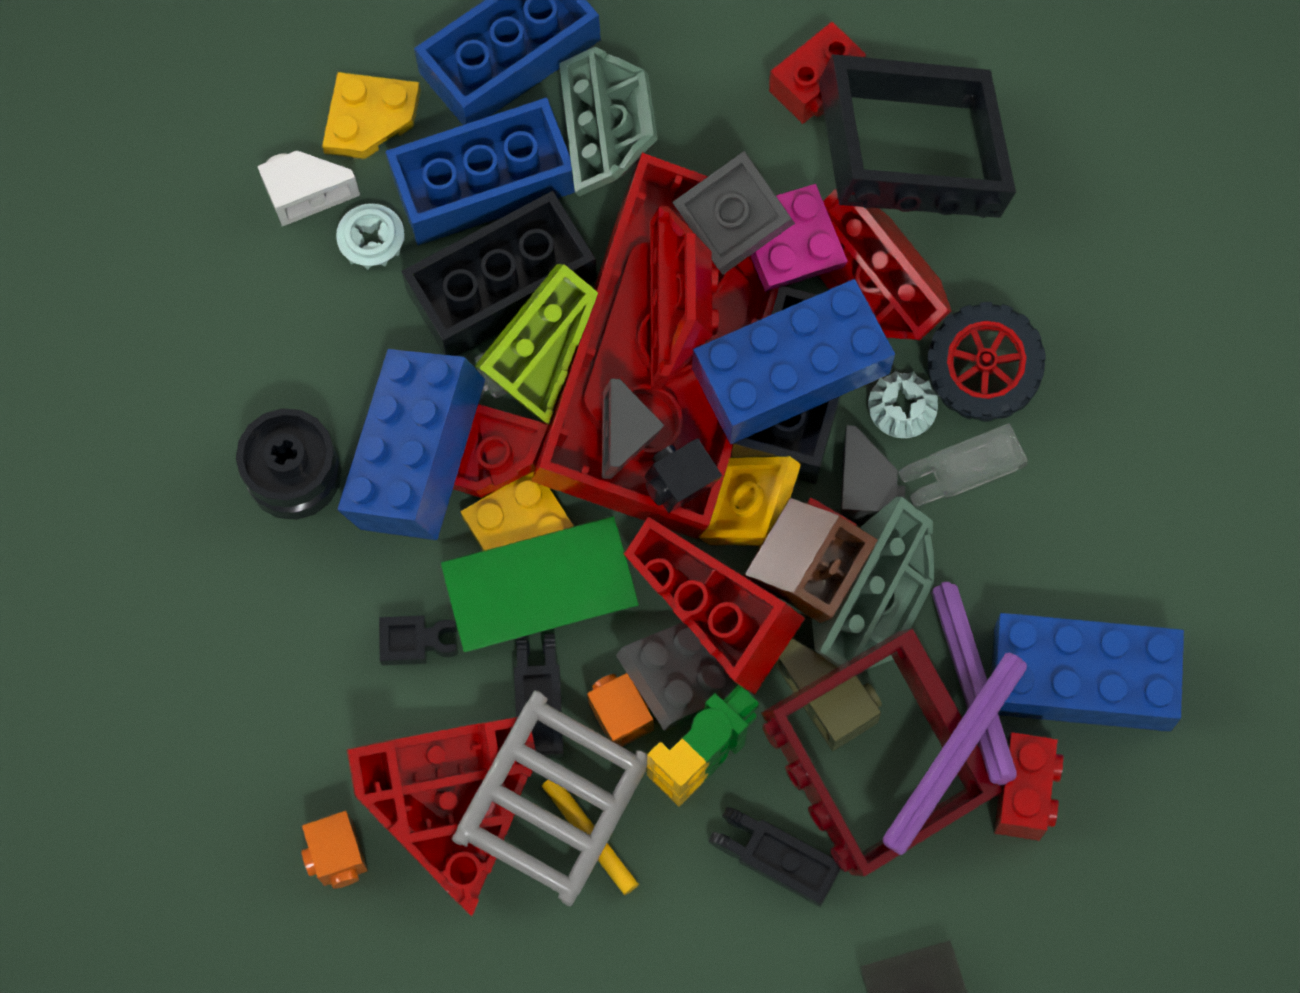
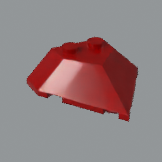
[346,717,535,917]

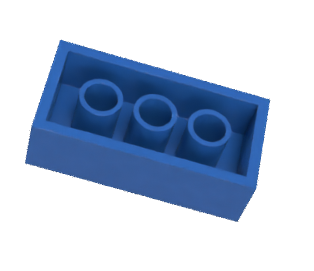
[414,0,601,125]
[386,97,575,245]
[692,279,895,444]
[337,349,486,540]
[991,613,1184,732]

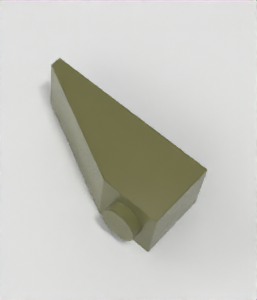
[775,639,882,752]

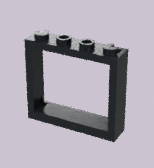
[819,54,1016,218]

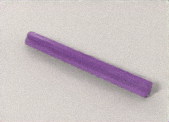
[932,582,1017,785]
[883,652,1027,855]

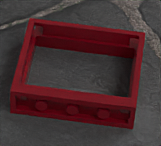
[761,629,1003,877]

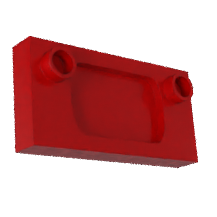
[531,153,779,539]

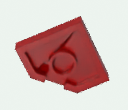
[453,404,549,498]

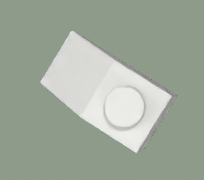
[257,151,360,227]

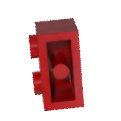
[769,22,866,124]
[994,732,1064,841]

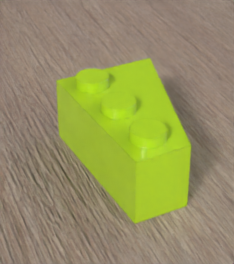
[475,264,598,424]

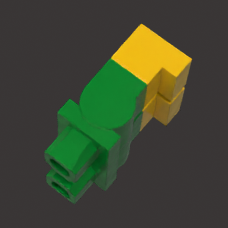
[647,685,759,807]

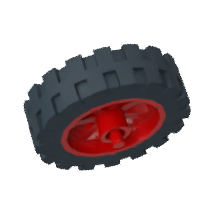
[928,302,1046,422]

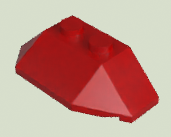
[818,189,952,340]
[650,206,719,389]

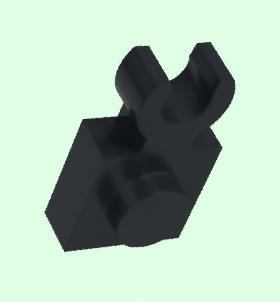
[379,615,458,666]

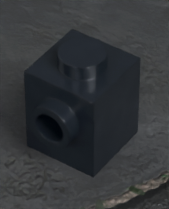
[644,438,722,514]

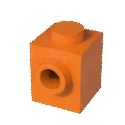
[587,673,654,747]
[301,811,368,889]

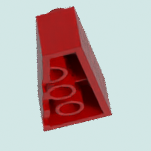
[624,517,805,695]

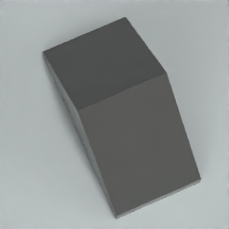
[602,379,664,479]

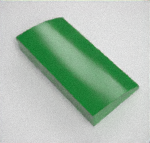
[440,516,639,652]

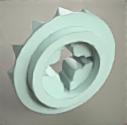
[336,204,405,269]
[868,370,938,438]

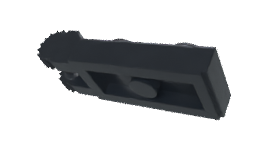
[514,633,564,758]
[708,807,841,908]

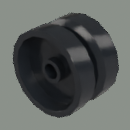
[236,408,342,520]

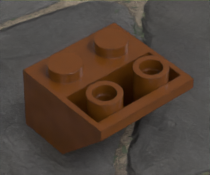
[743,498,878,623]

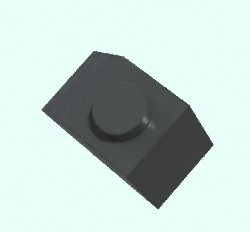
[840,425,905,525]

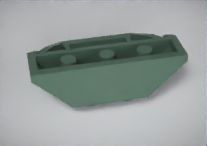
[559,46,658,197]
[812,496,934,669]

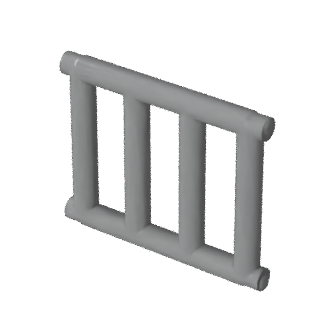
[452,691,648,906]

